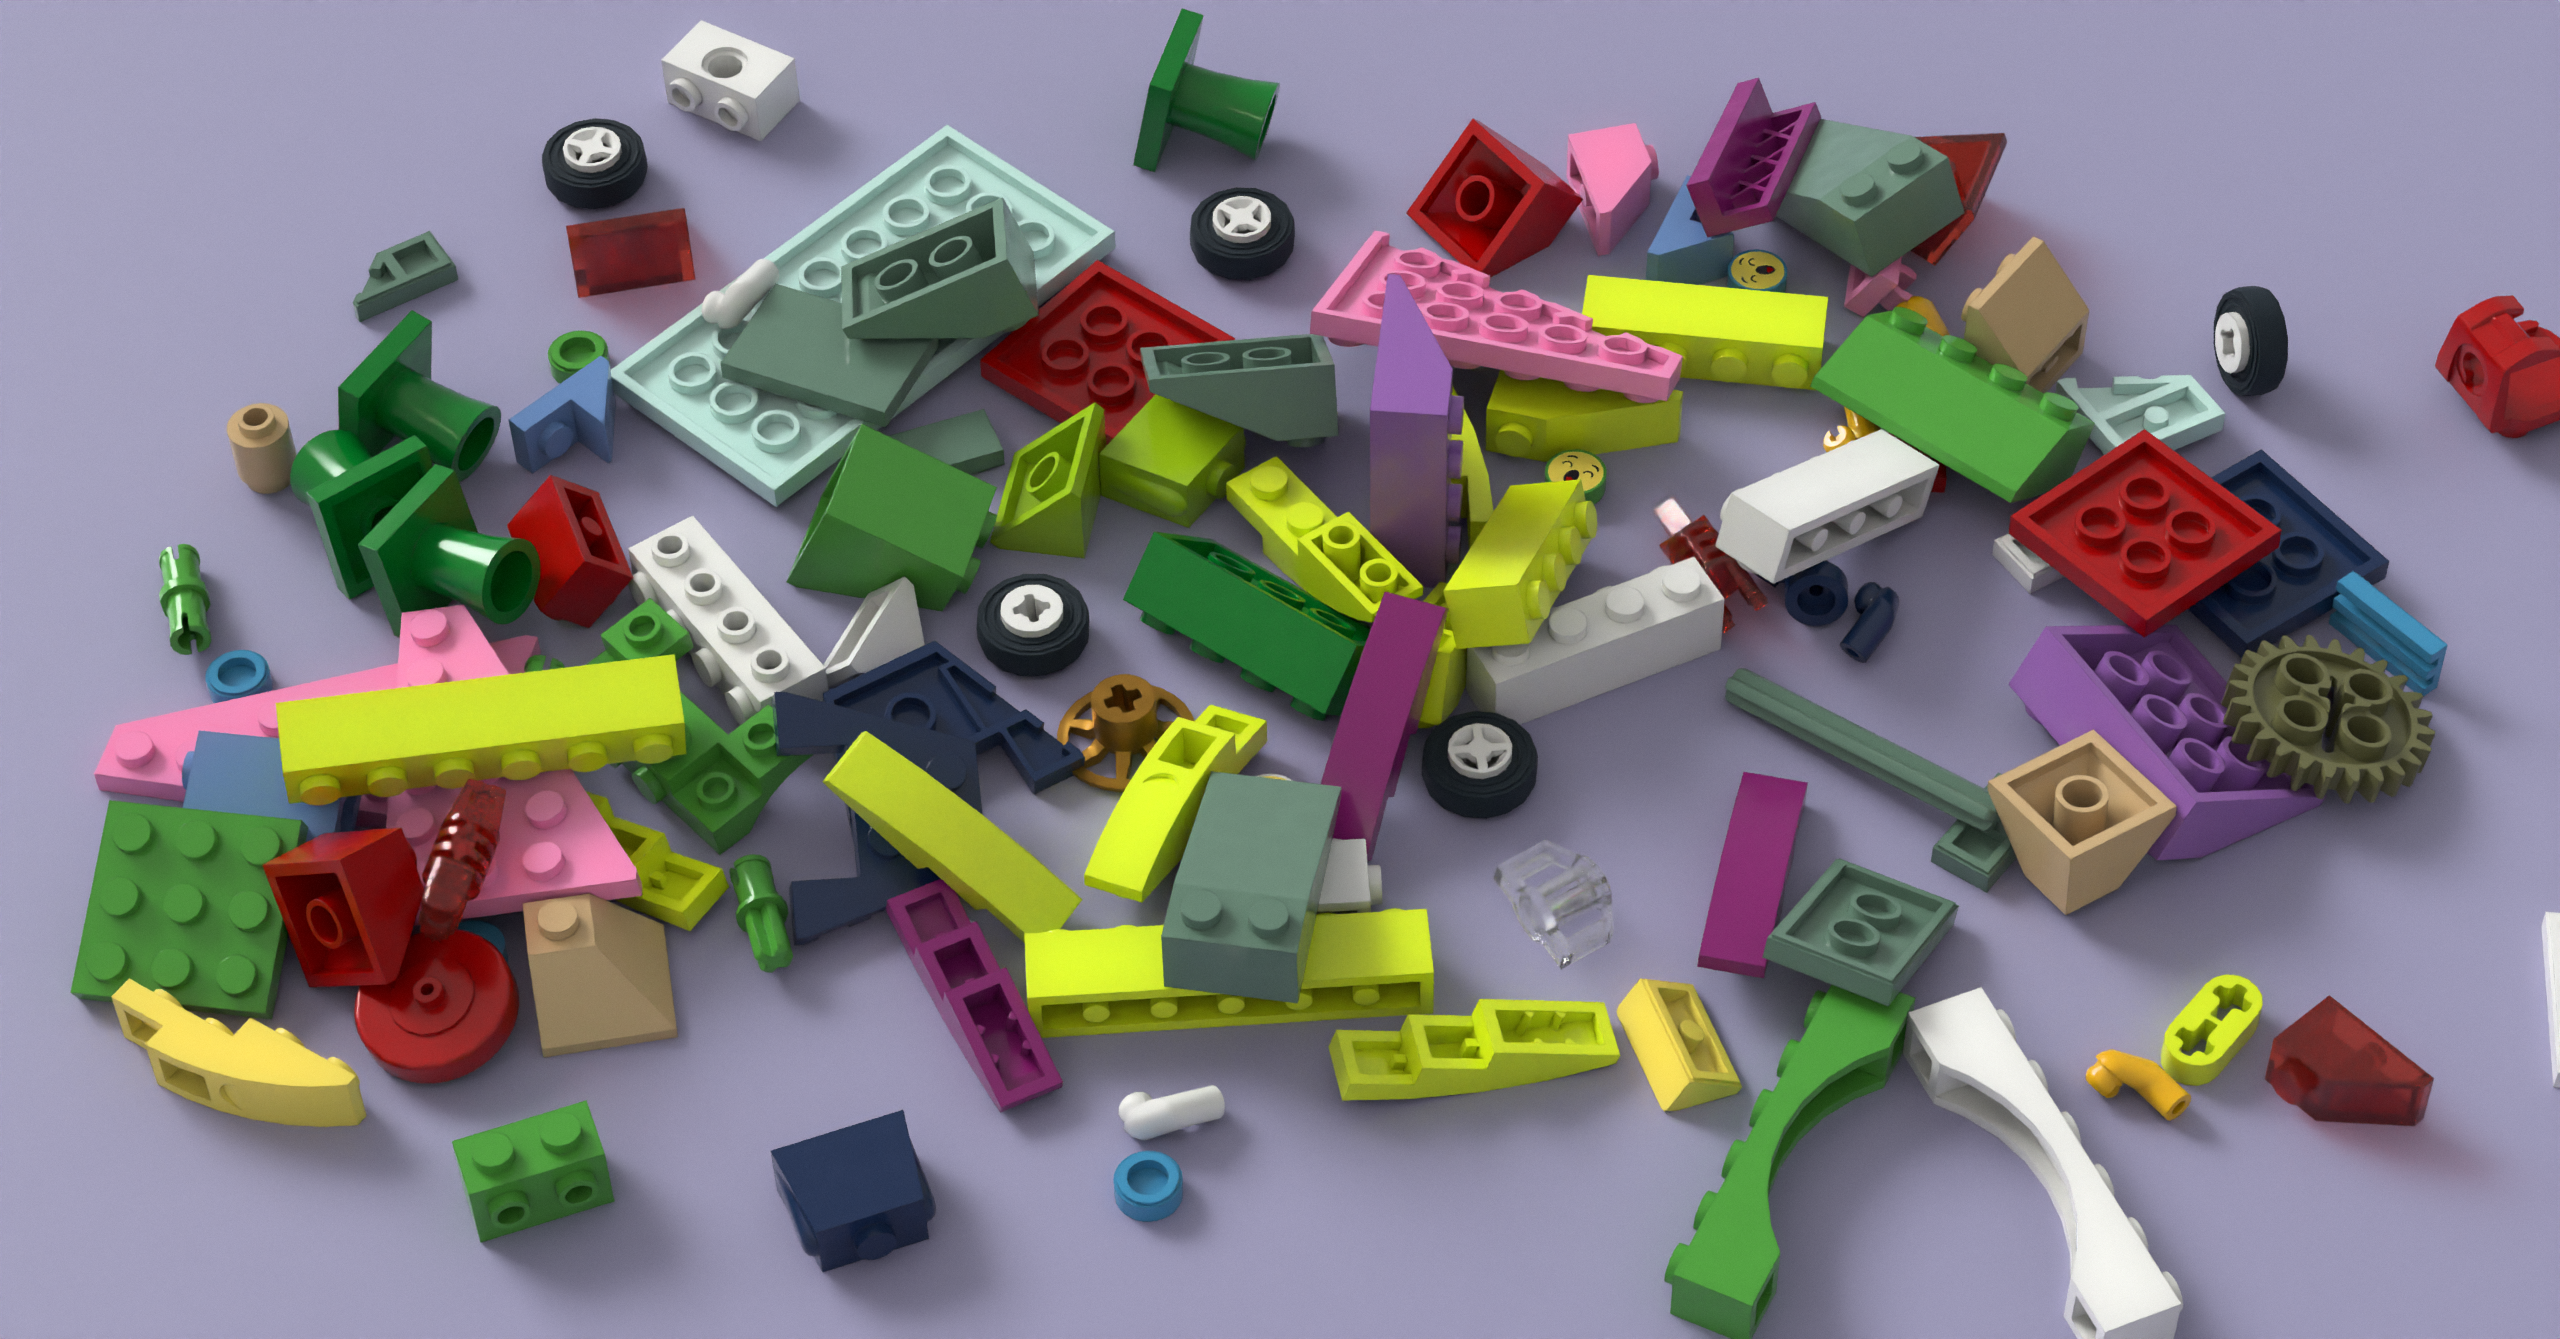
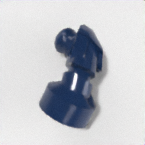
[1753,560,1848,626]

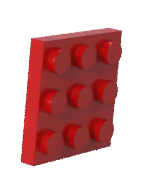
[980,260,1235,446]
[2009,429,2282,638]

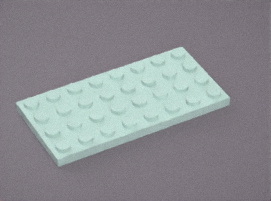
[611,125,1116,507]

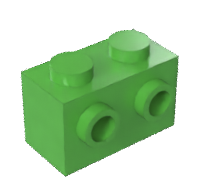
[452,1100,615,1243]

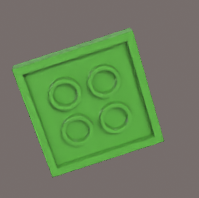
[70,800,309,1020]

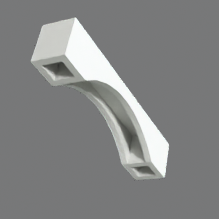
[1903,987,2183,1339]

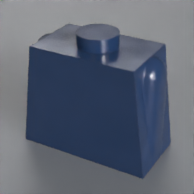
[770,1110,936,1272]

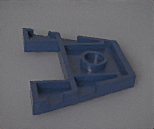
[823,640,1085,844]
[772,692,983,946]

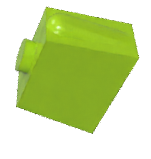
[1099,394,1246,528]

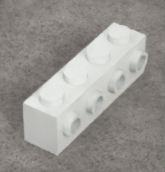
[1715,429,1939,584]
[628,516,829,725]
[1466,557,1725,725]

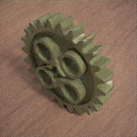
[2221,635,2435,803]

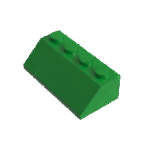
[1123,532,1371,721]

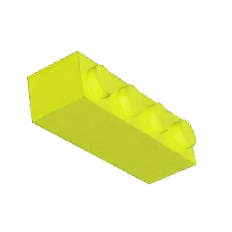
[1582,275,1828,390]
[1443,479,1597,649]

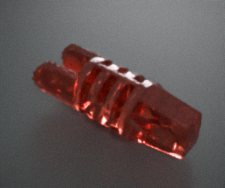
[1653,497,1768,633]
[418,779,506,943]

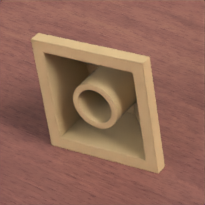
[1988,729,2177,915]
[523,893,678,1057]

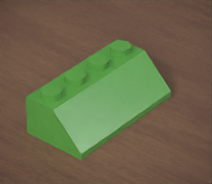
[1810,307,2095,503]

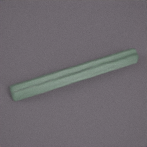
[1725,668,2000,832]

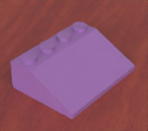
[1370,274,1464,588]
[2008,625,2327,861]

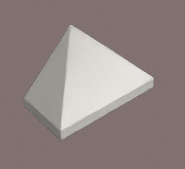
[823,576,925,689]

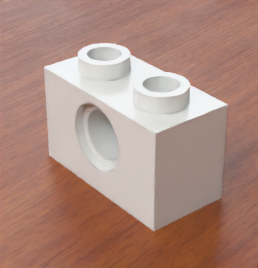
[661,20,800,141]

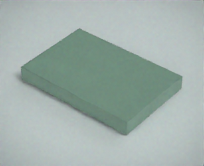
[720,283,939,427]
[1762,858,1959,1006]

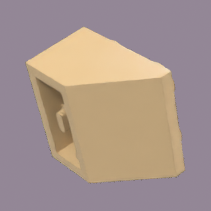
[1961,236,2089,393]

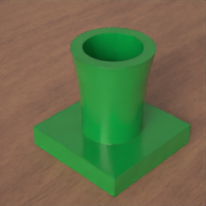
[1133,8,1280,172]
[338,310,501,482]
[290,430,433,600]
[358,464,541,637]

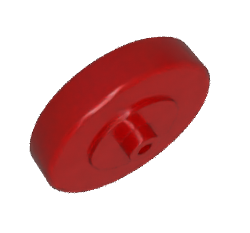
[354,928,519,1084]

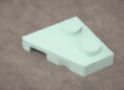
[2055,375,2225,455]

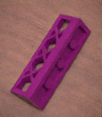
[1686,78,1821,237]

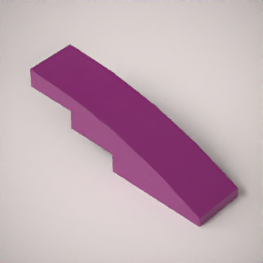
[1321,592,1449,861]
[1697,772,1808,978]
[886,879,1063,1113]

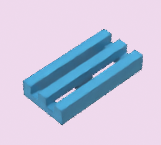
[2329,571,2448,696]

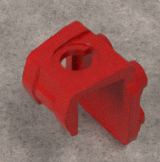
[2435,295,2560,438]

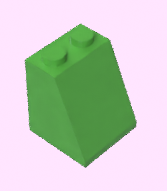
[786,424,997,611]

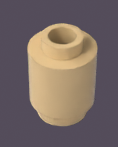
[227,403,297,494]

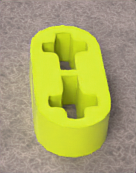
[2161,974,2263,1086]

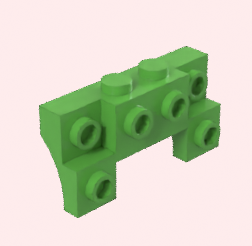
[586,598,813,855]

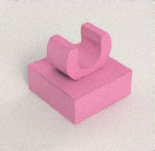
[1844,257,1917,317]

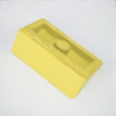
[1617,978,1742,1112]

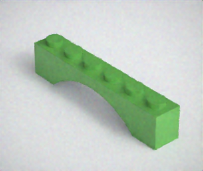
[1664,984,1916,1339]

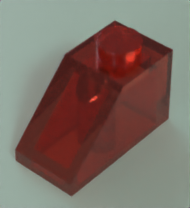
[2265,995,2434,1126]

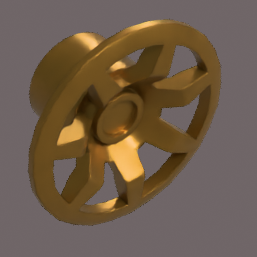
[1057,674,1194,792]

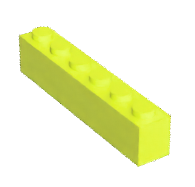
[276,654,686,805]
[1024,908,1434,1038]

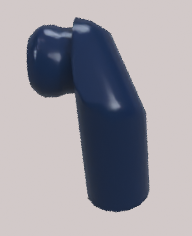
[1840,582,1899,663]

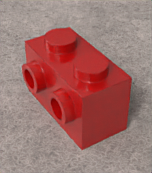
[507,475,634,628]

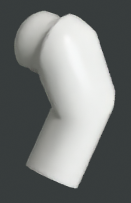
[702,259,779,329]
[1118,1085,1225,1141]

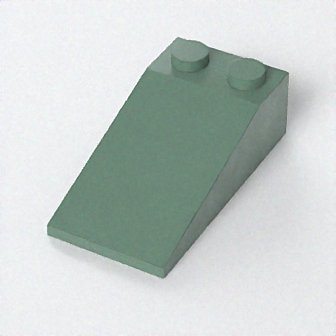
[1776,119,1965,277]
[1161,771,1342,1003]

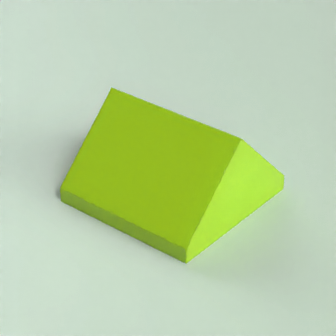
[990,402,1106,559]

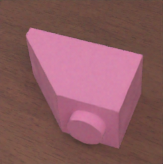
[1566,123,1659,256]

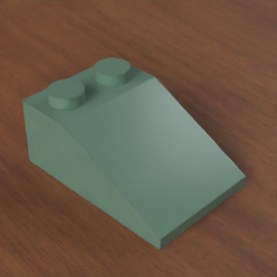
[841,197,1039,339]
[1140,334,1339,447]

